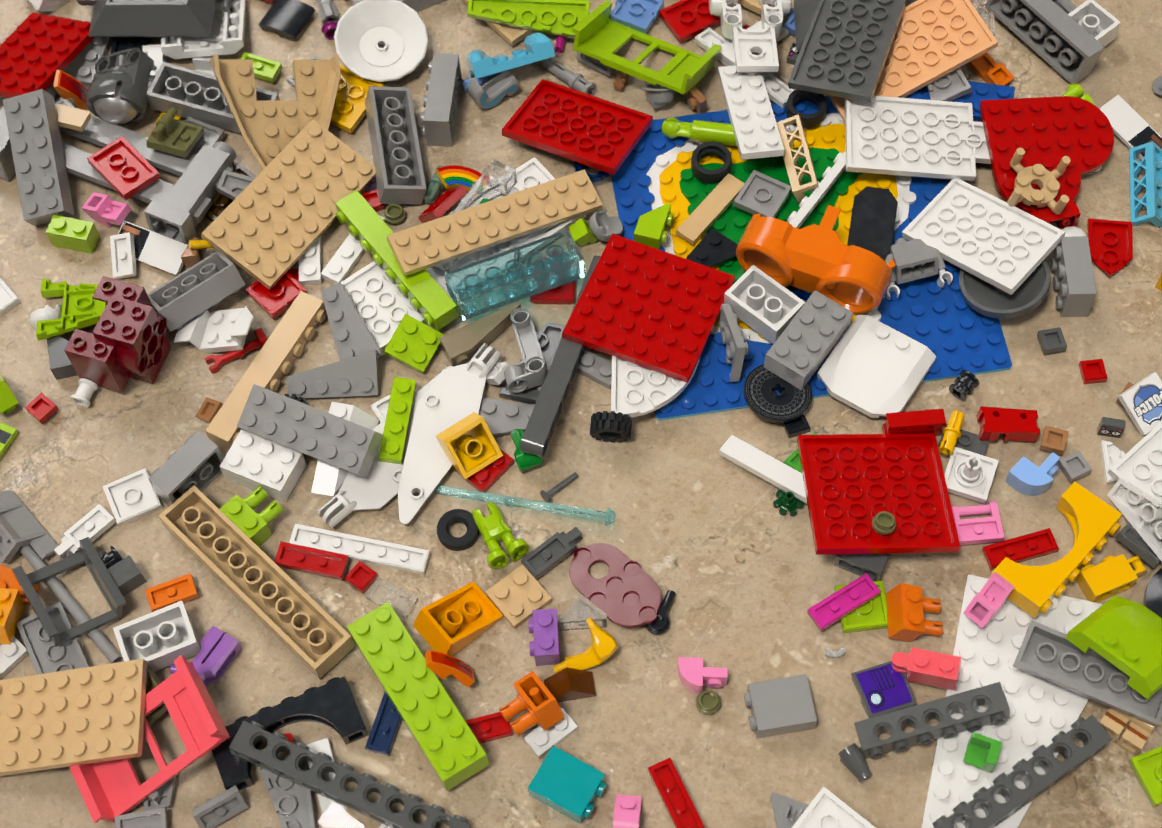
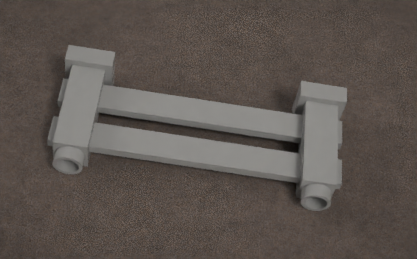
[0,81,237,245]

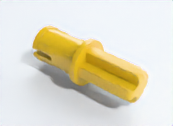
[938,410,965,455]

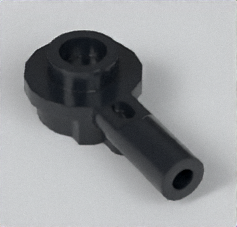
[645,590,676,635]

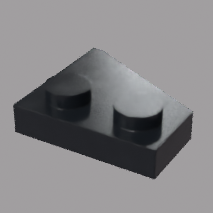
[686,228,738,268]

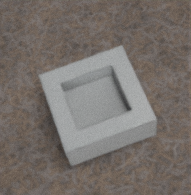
[1058,451,1092,483]

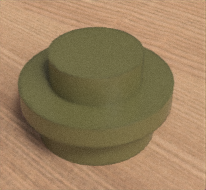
[384,203,405,224]
[872,511,896,535]
[696,690,721,715]

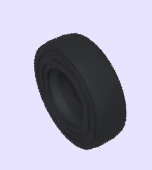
[437,509,479,551]

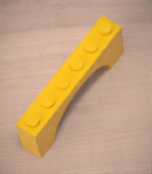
[990,481,1122,619]

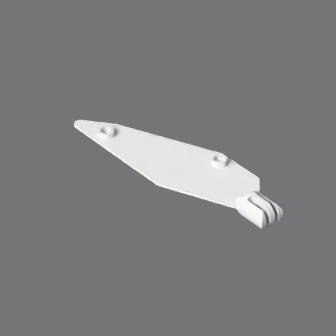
[398,342,502,525]
[316,366,453,528]

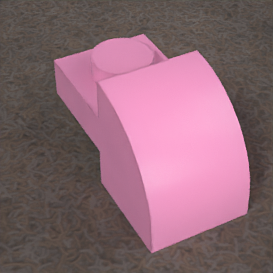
[82,192,132,228]
[963,572,1015,628]
[678,657,727,694]
[613,794,641,828]

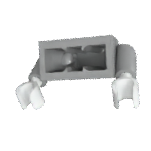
[885,238,953,300]

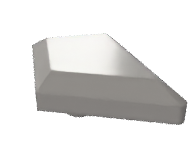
[143,775,177,811]

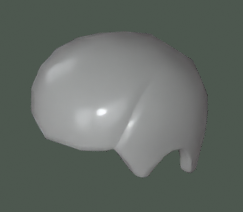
[589,210,623,242]

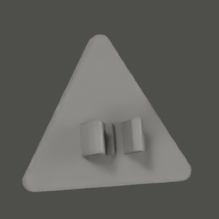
[770,793,809,828]

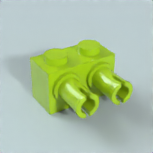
[219,486,284,547]

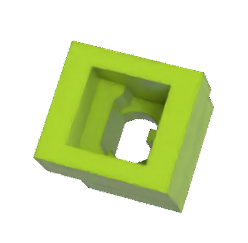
[568,218,598,247]

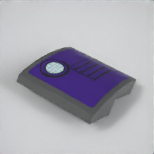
[851,661,917,718]

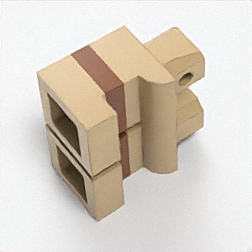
[1099,708,1154,756]

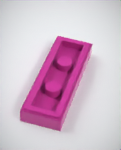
[807,573,881,631]

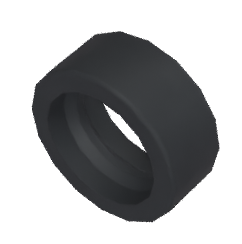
[786,89,827,128]
[691,142,732,184]

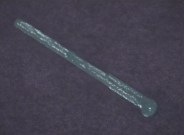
[435,485,616,526]

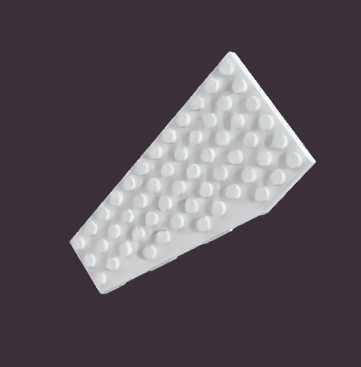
[921,574,1103,828]

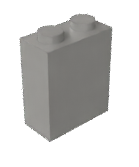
[744,674,817,738]

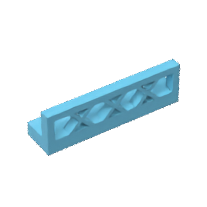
[1129,141,1162,228]

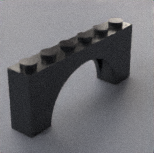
[211,676,369,791]

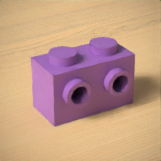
[528,609,560,666]

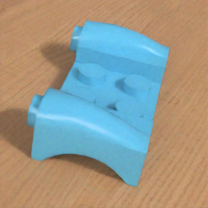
[466,32,555,79]

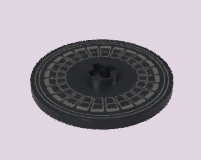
[743,364,812,423]

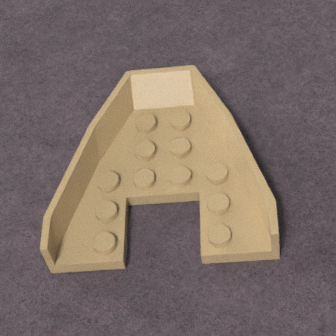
[209,54,341,169]

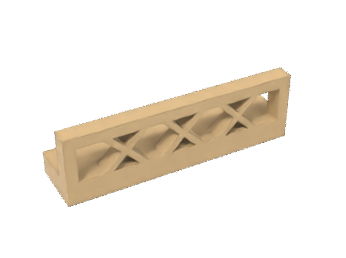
[776,114,819,203]

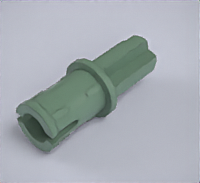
[424,165,444,204]

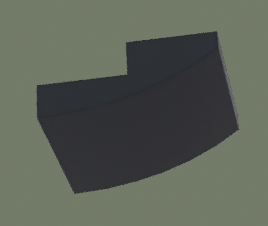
[258,0,316,39]

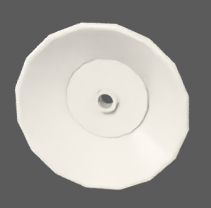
[334,0,429,82]

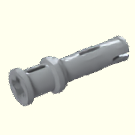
[541,58,597,96]

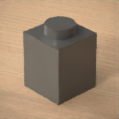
[107,555,147,596]

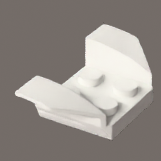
[174,306,254,353]

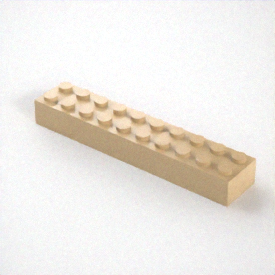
[159,485,355,679]

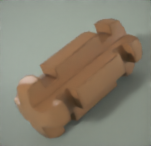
[613,71,631,92]

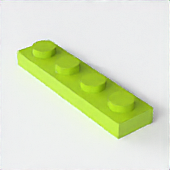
[378,377,416,465]

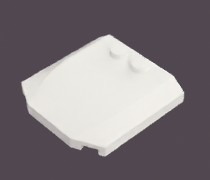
[161,0,246,59]
[817,315,936,418]

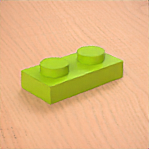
[240,52,282,83]

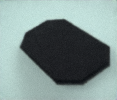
[847,186,898,260]

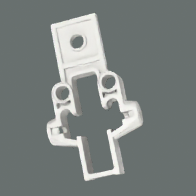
[709,0,791,72]

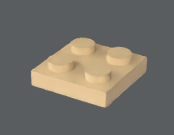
[485,564,552,630]

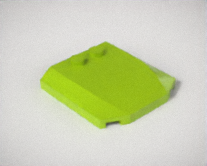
[1065,595,1162,699]

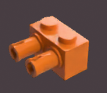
[886,583,943,642]
[499,671,565,737]

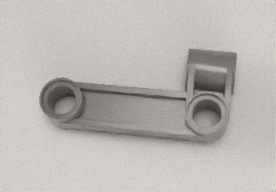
[504,308,548,393]

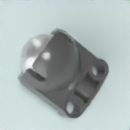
[86,48,154,125]

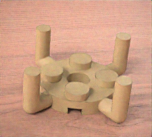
[1008,148,1071,215]

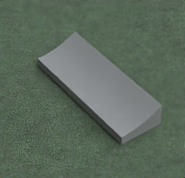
[1013,620,1162,727]

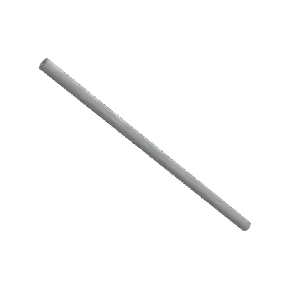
[19,545,122,663]

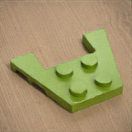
[36,279,107,341]

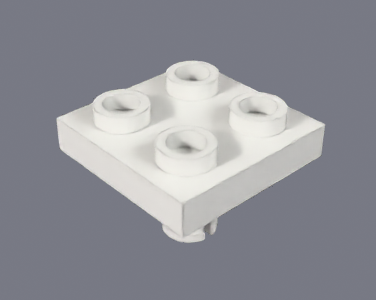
[944,447,999,504]

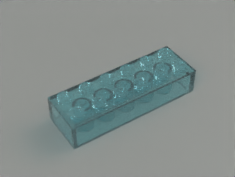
[444,230,586,321]

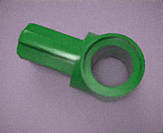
[511,428,543,472]

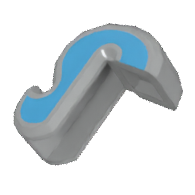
[467,70,519,109]

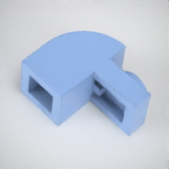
[1005,452,1060,496]

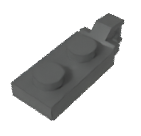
[521,527,583,580]

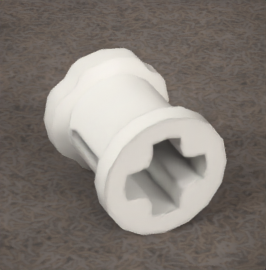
[70,378,98,408]

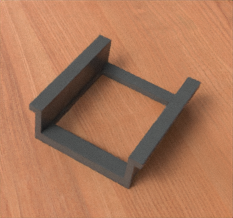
[12,537,126,647]

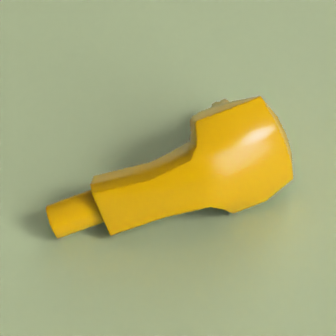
[552,618,618,674]

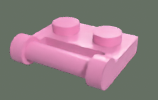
[951,501,1004,545]

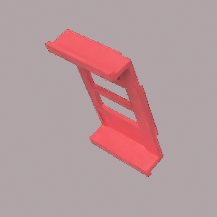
[69,655,230,823]

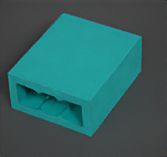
[527,746,607,824]

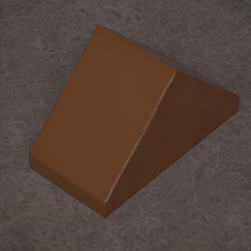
[544,668,596,703]

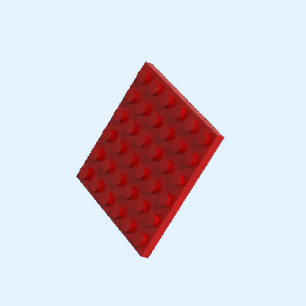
[562,233,735,383]
[797,433,960,555]

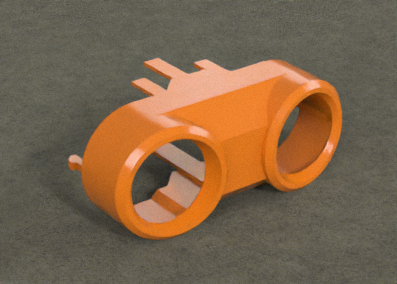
[736,205,896,314]

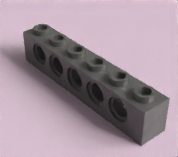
[854,682,1010,759]

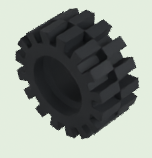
[590,411,632,443]

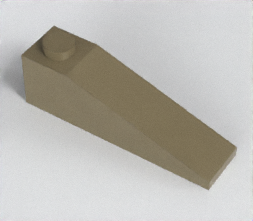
[439,301,521,367]

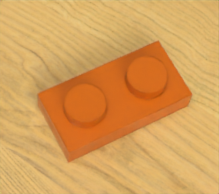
[145,573,199,612]

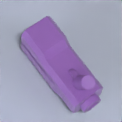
[170,626,242,687]

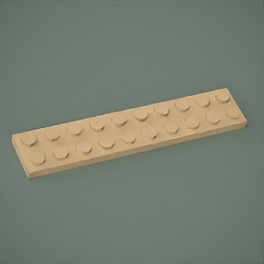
[387,169,603,276]

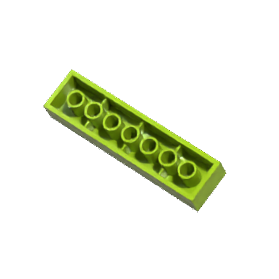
[346,602,490,791]

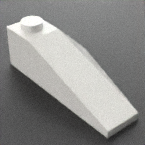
[311,402,379,498]
[1107,478,1162,562]

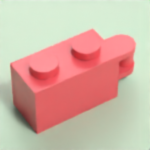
[892,647,961,691]

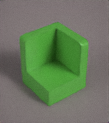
[963,732,1002,773]

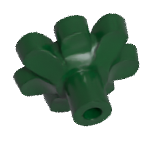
[773,490,804,517]

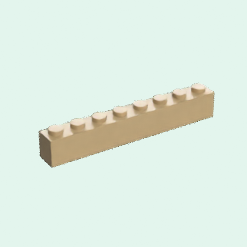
[205,291,327,450]

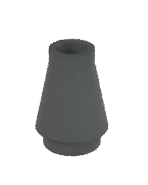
[838,743,872,782]

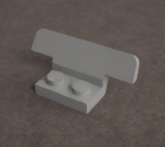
[0,490,57,563]

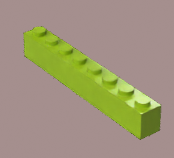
[335,190,459,331]

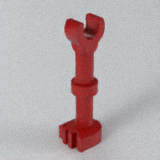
[205,328,268,374]

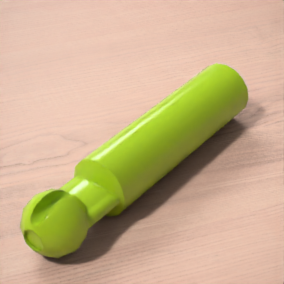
[661,117,737,146]

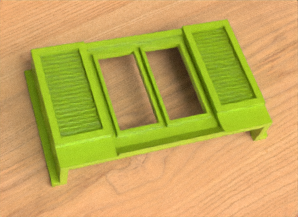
[572,0,722,94]

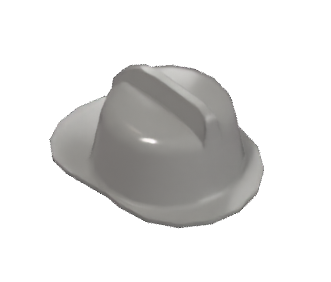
[641,83,675,109]

